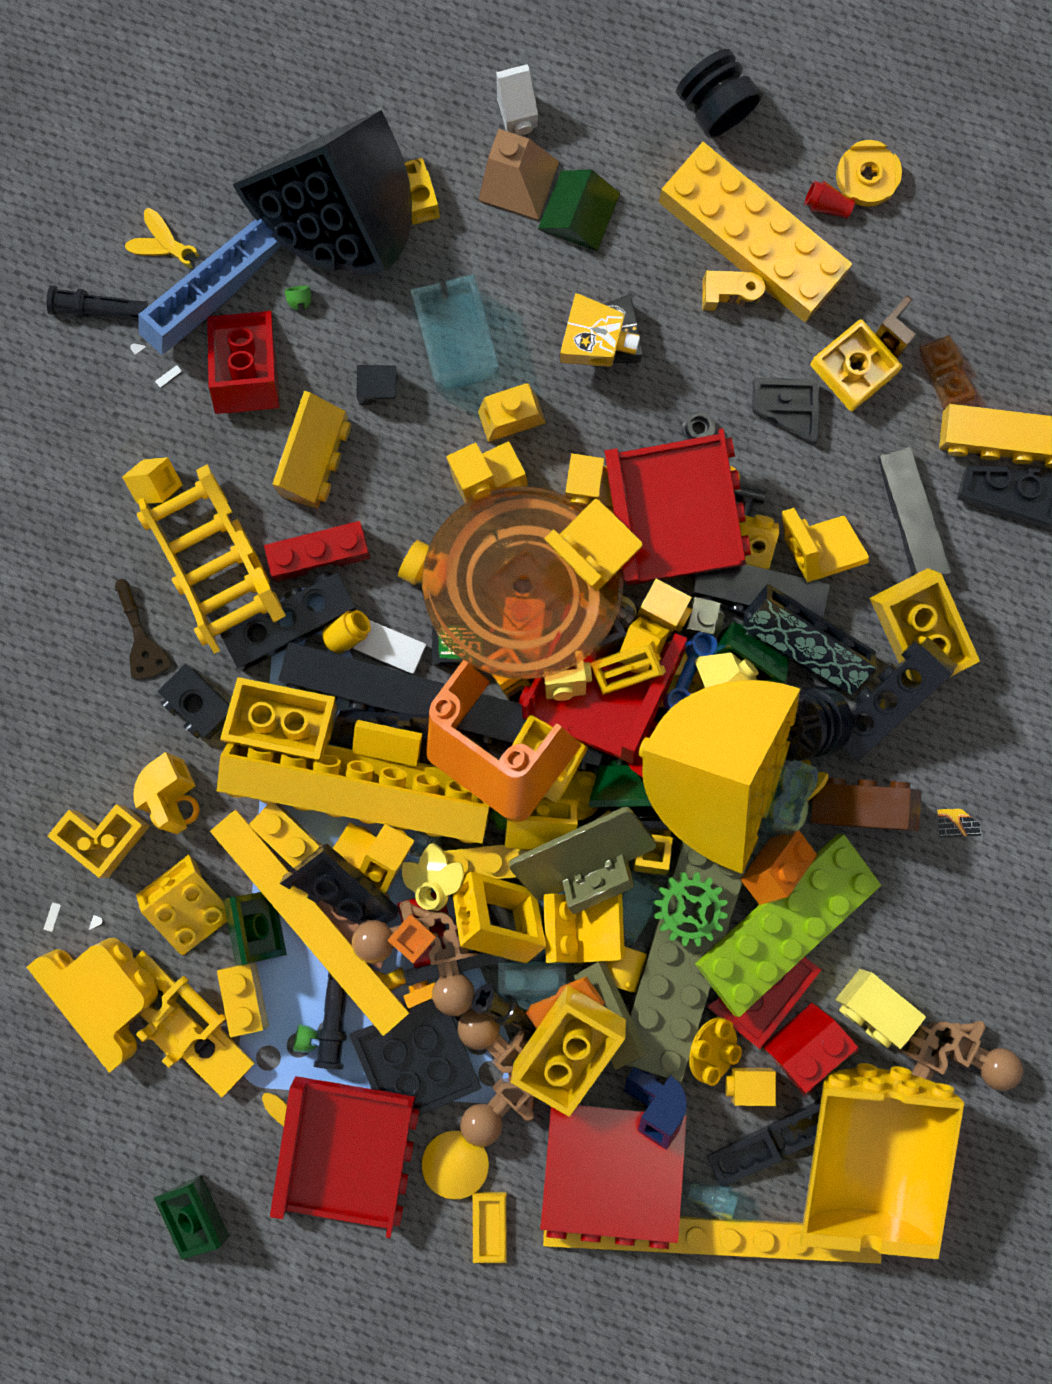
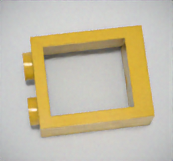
[452,871,546,964]

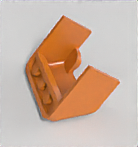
[427,660,582,822]

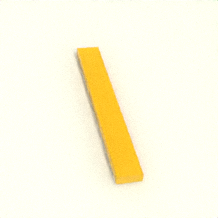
[210,809,410,1036]

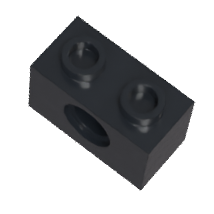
[157,663,230,740]

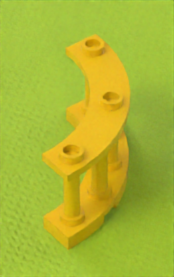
[136,464,286,654]

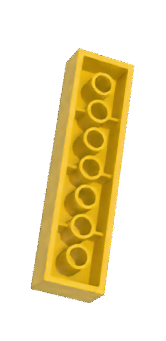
[216,743,491,844]

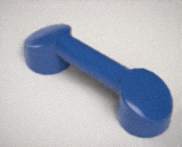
[663,632,717,711]

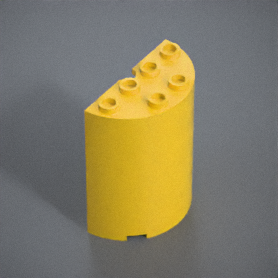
[800,1063,964,1259]

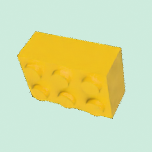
[869,568,980,681]
[510,985,626,1117]

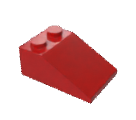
[207,311,280,414]

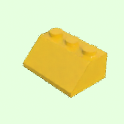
[273,391,351,509]
[220,677,338,762]

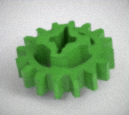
[653,872,728,946]

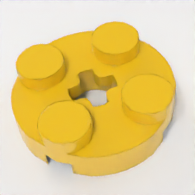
[836,140,902,207]

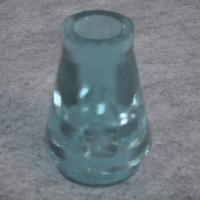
[687,1182,740,1221]

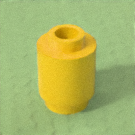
[322,610,371,654]

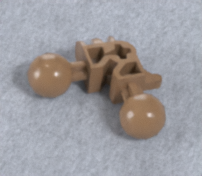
[352,901,478,1016]
[457,1008,534,1147]
[898,1021,1024,1092]

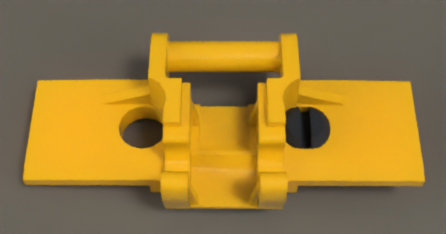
[135,950,255,1098]

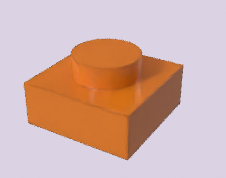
[387,914,437,963]

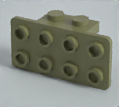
[509,807,656,914]

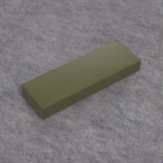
[574,961,647,1070]

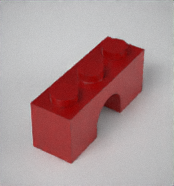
[264,521,371,582]

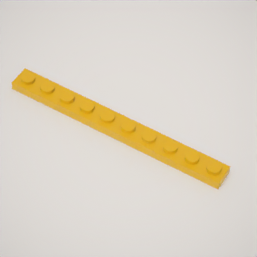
[543,1217,881,1264]

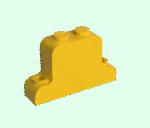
[26,938,158,1073]

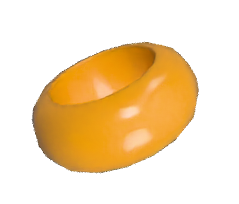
[175,795,200,825]

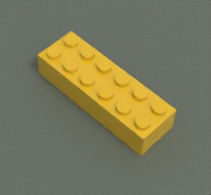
[659,142,852,323]

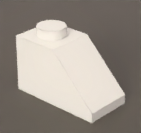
[496,64,538,136]

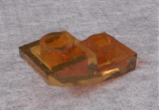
[919,335,976,410]

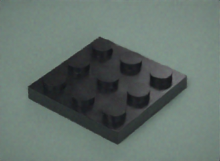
[350,999,482,1116]

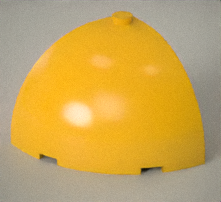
[639,680,800,874]

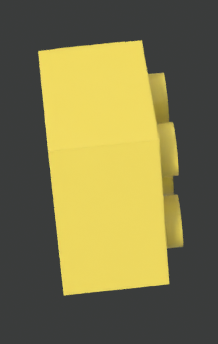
[835,969,926,1049]

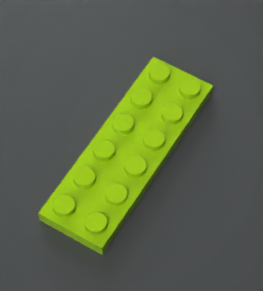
[695,834,882,1017]

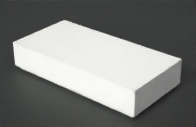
[353,620,427,675]

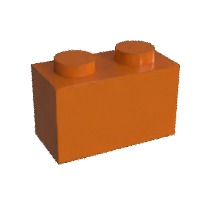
[740,829,817,905]

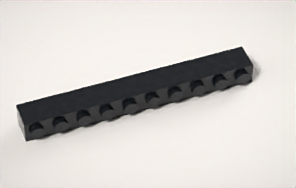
[278,642,603,772]

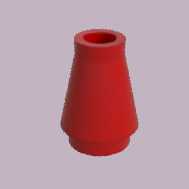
[804,180,855,219]

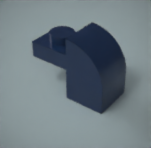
[624,1067,687,1150]

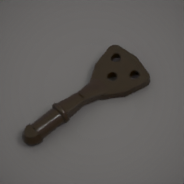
[115,579,172,679]

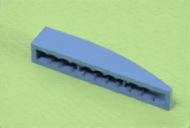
[139,219,281,355]

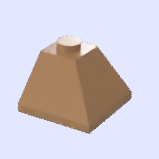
[479,129,559,221]

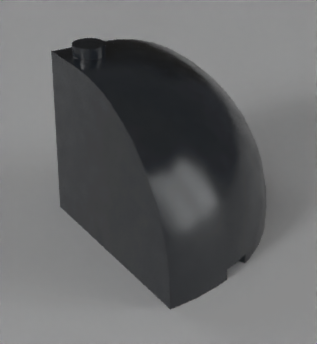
[232,110,412,275]

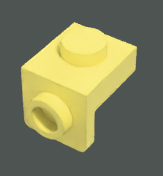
[544,651,592,701]

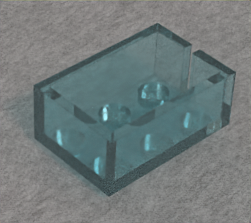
[411,274,499,393]

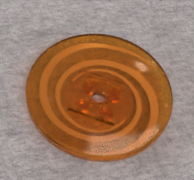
[422,486,623,679]

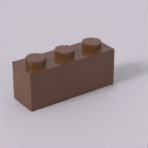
[811,778,922,832]

